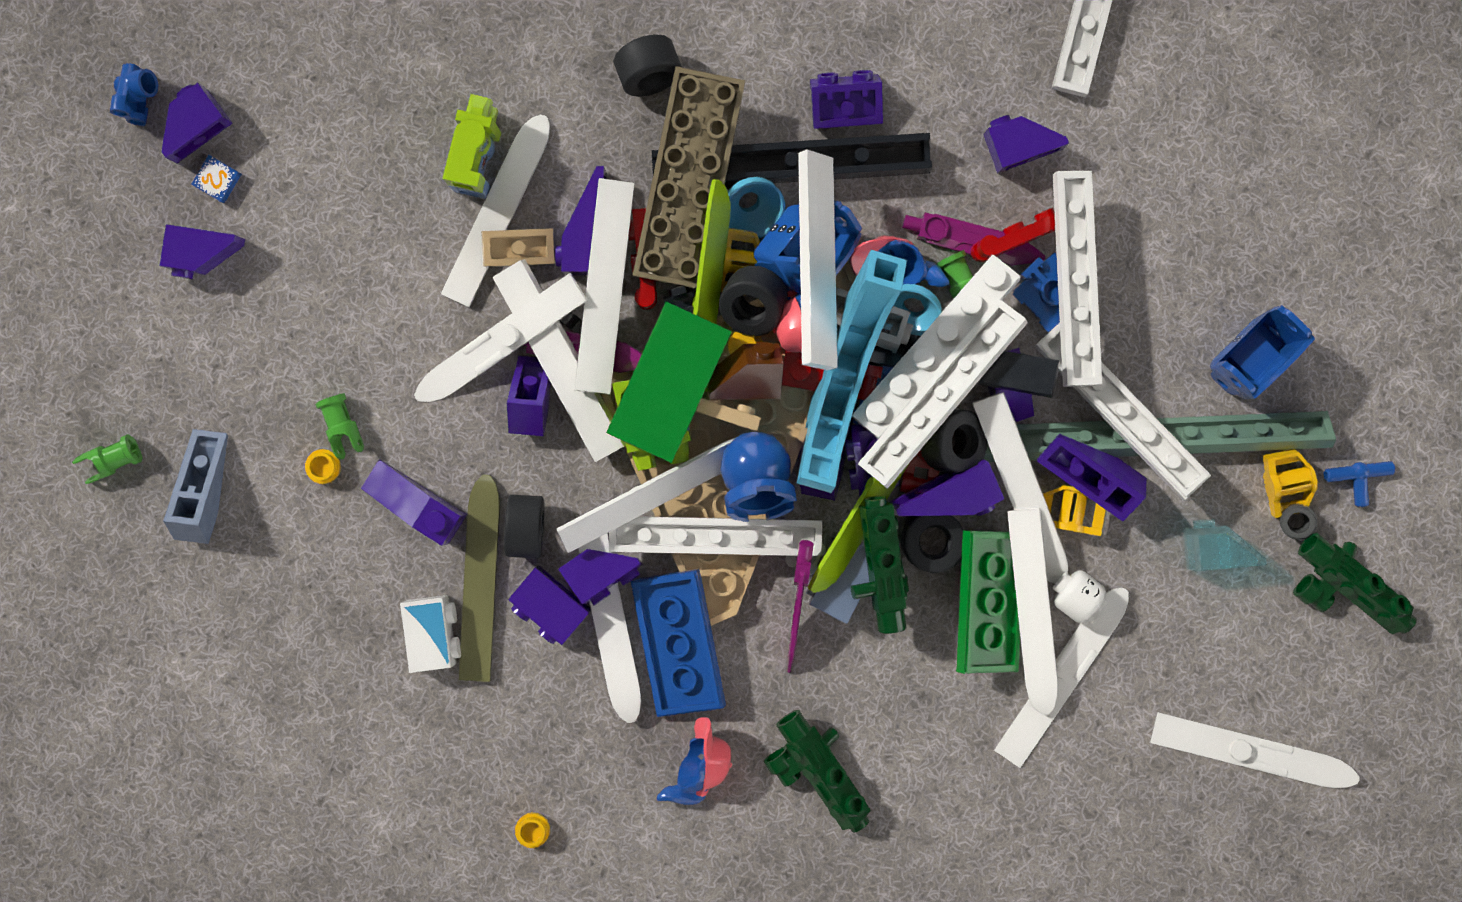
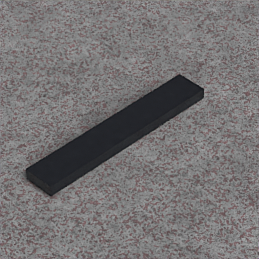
[869,329,1060,398]

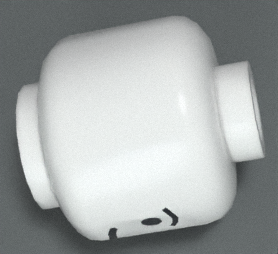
[1053,570,1108,623]

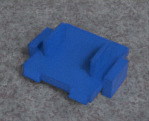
[1012,252,1060,332]

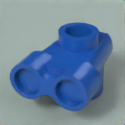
[110,63,159,126]

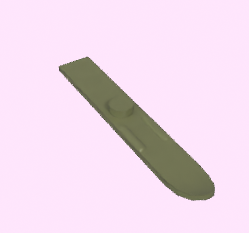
[459,474,500,682]

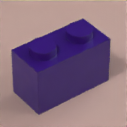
[508,565,591,645]

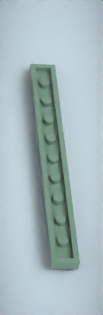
[983,411,1336,462]

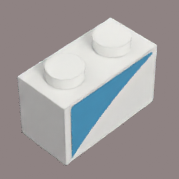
[400,595,461,673]

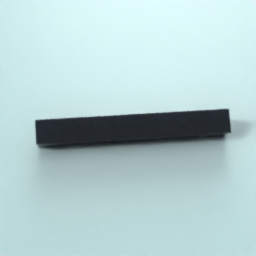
[652,133,932,187]

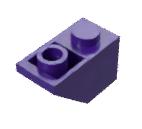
[558,549,643,606]

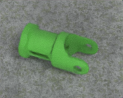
[936,250,973,299]
[315,393,364,460]
[72,434,143,484]

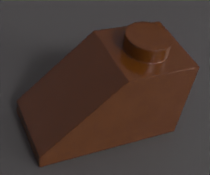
[707,342,784,400]

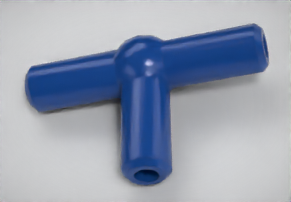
[1324,461,1396,507]

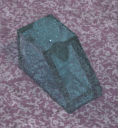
[1183,519,1267,571]

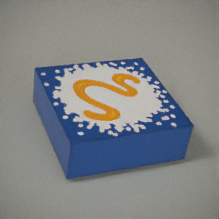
[191,155,242,203]

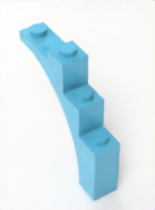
[797,250,907,493]

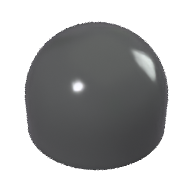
[1280,504,1317,540]

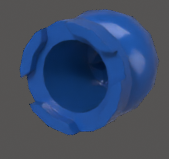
[720,432,797,522]

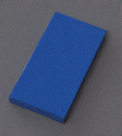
[630,569,726,717]

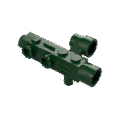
[851,496,909,634]
[1293,533,1417,635]
[764,710,871,833]

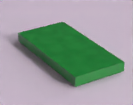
[606,302,732,463]
[956,530,1020,674]

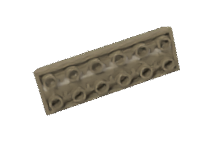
[633,67,745,289]

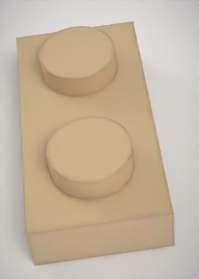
[481,229,555,267]
[696,392,761,432]

